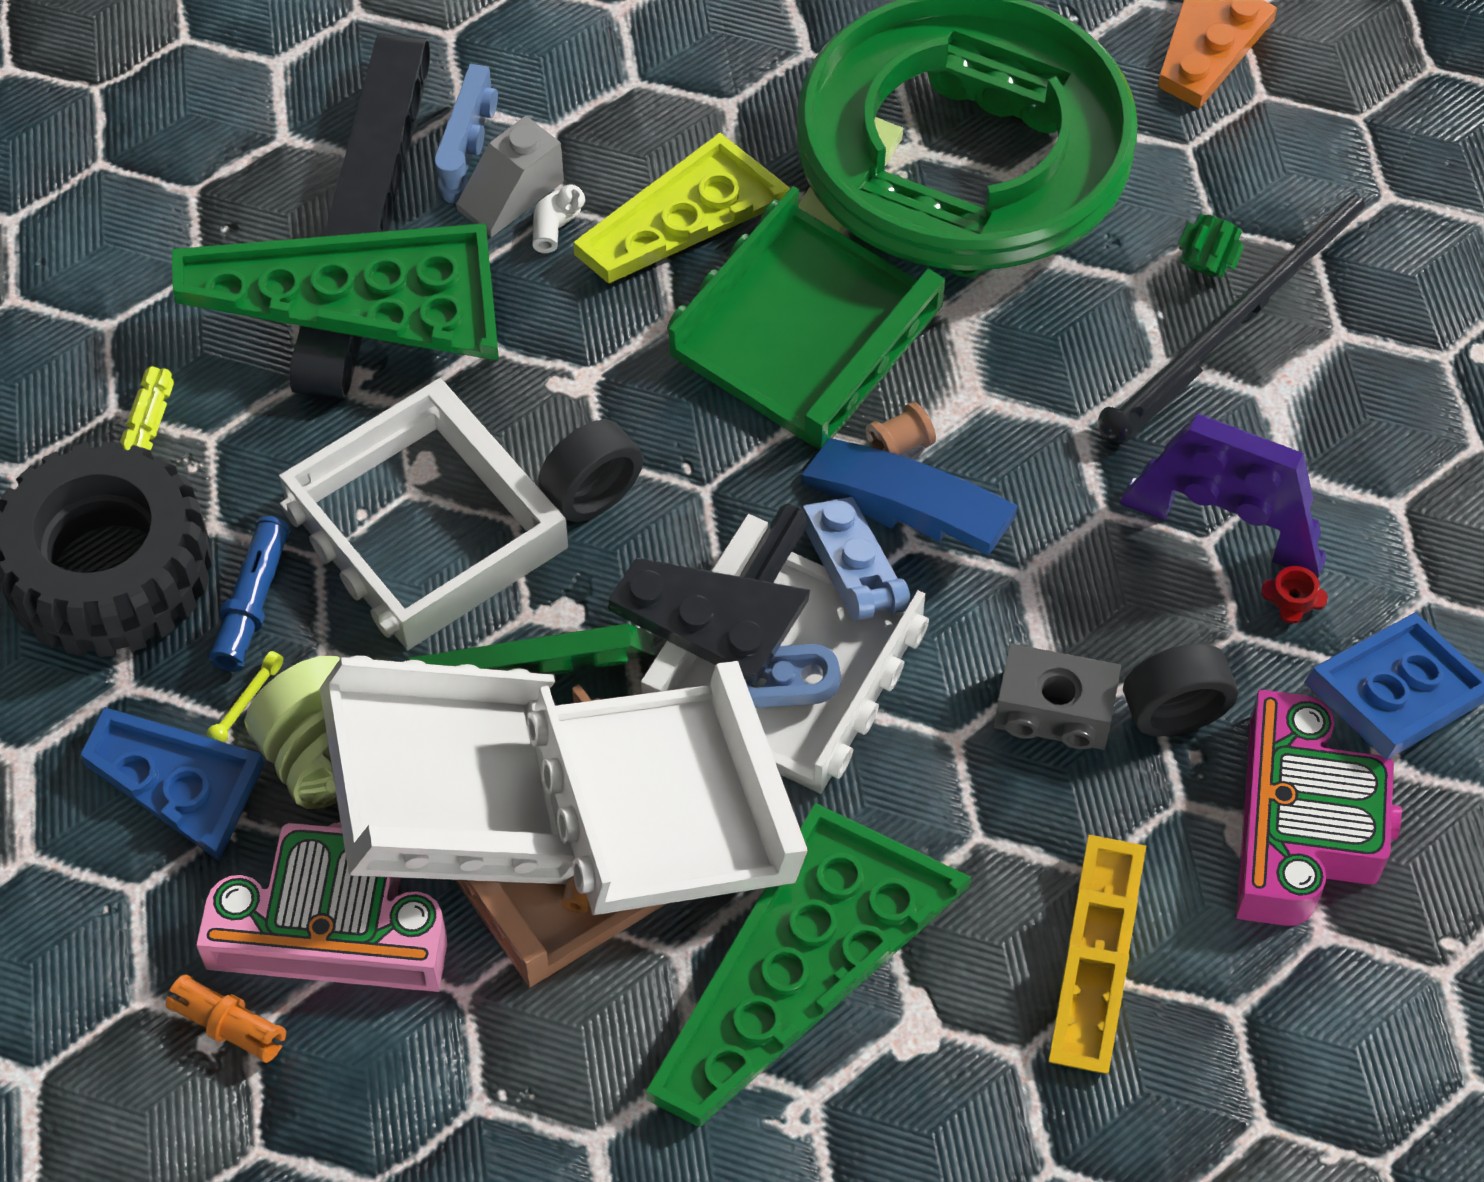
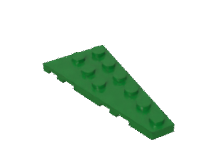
[172,223,499,361]
[646,803,971,1127]

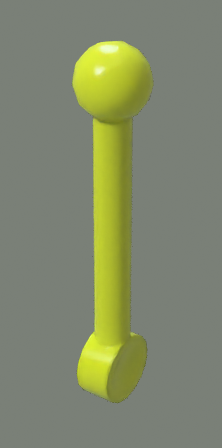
[206,651,283,743]

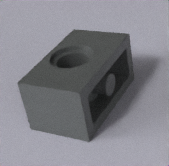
[994,643,1121,750]

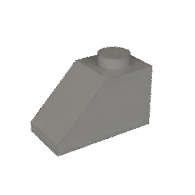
[456,116,564,238]

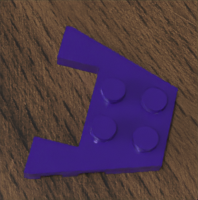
[1120,413,1326,578]

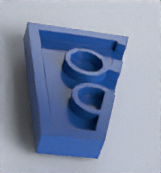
[80,707,265,861]

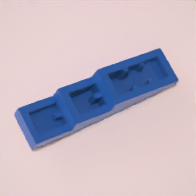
[801,438,1018,556]

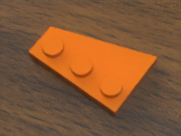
[1158,0,1277,109]

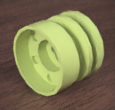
[244,656,340,809]

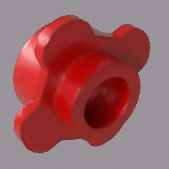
[1261,566,1328,624]

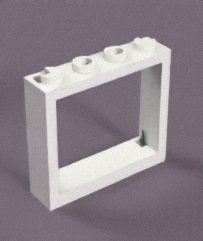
[279,378,568,651]

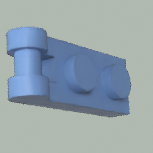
[435,64,498,203]
[802,497,910,621]

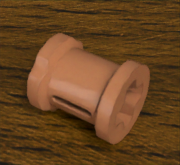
[866,402,936,456]

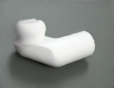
[532,184,585,253]

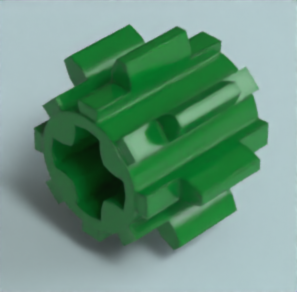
[1177,213,1244,279]

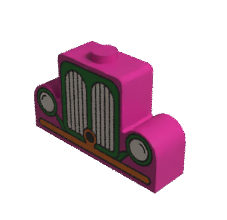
[1236,689,1402,926]

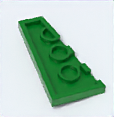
[409,623,655,675]

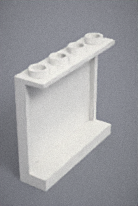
[641,514,929,794]
[319,656,575,884]
[527,661,808,915]

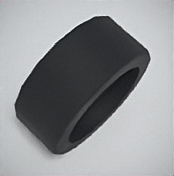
[538,419,644,523]
[1122,644,1239,737]

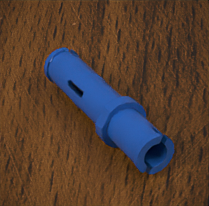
[208,516,291,672]

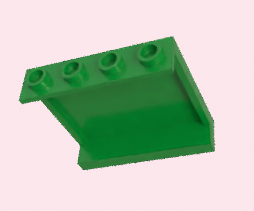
[667,186,945,451]

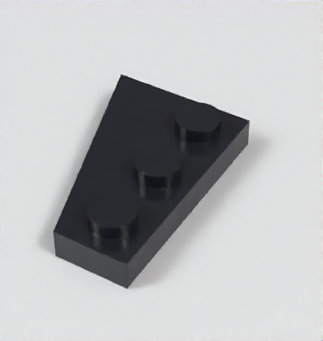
[608,557,810,686]

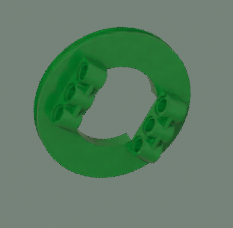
[797,0,1138,277]

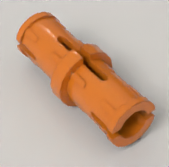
[166,974,286,1063]

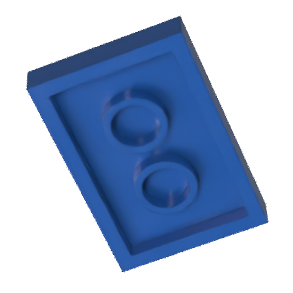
[1304,612,1484,760]

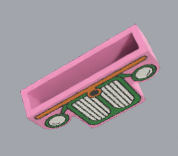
[197,822,447,992]

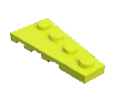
[573,133,790,283]

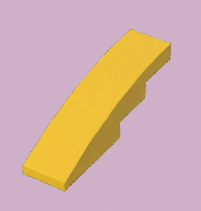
[1048,835,1146,1075]

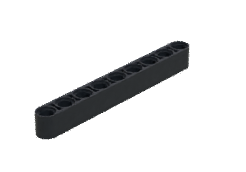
[290,33,430,398]

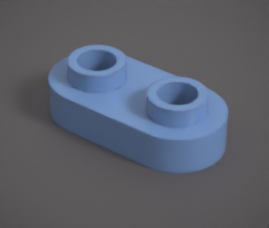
[745,644,841,708]

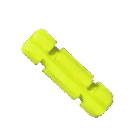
[120,366,174,450]

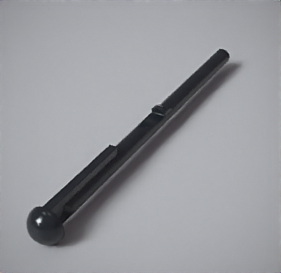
[1097,195,1366,444]

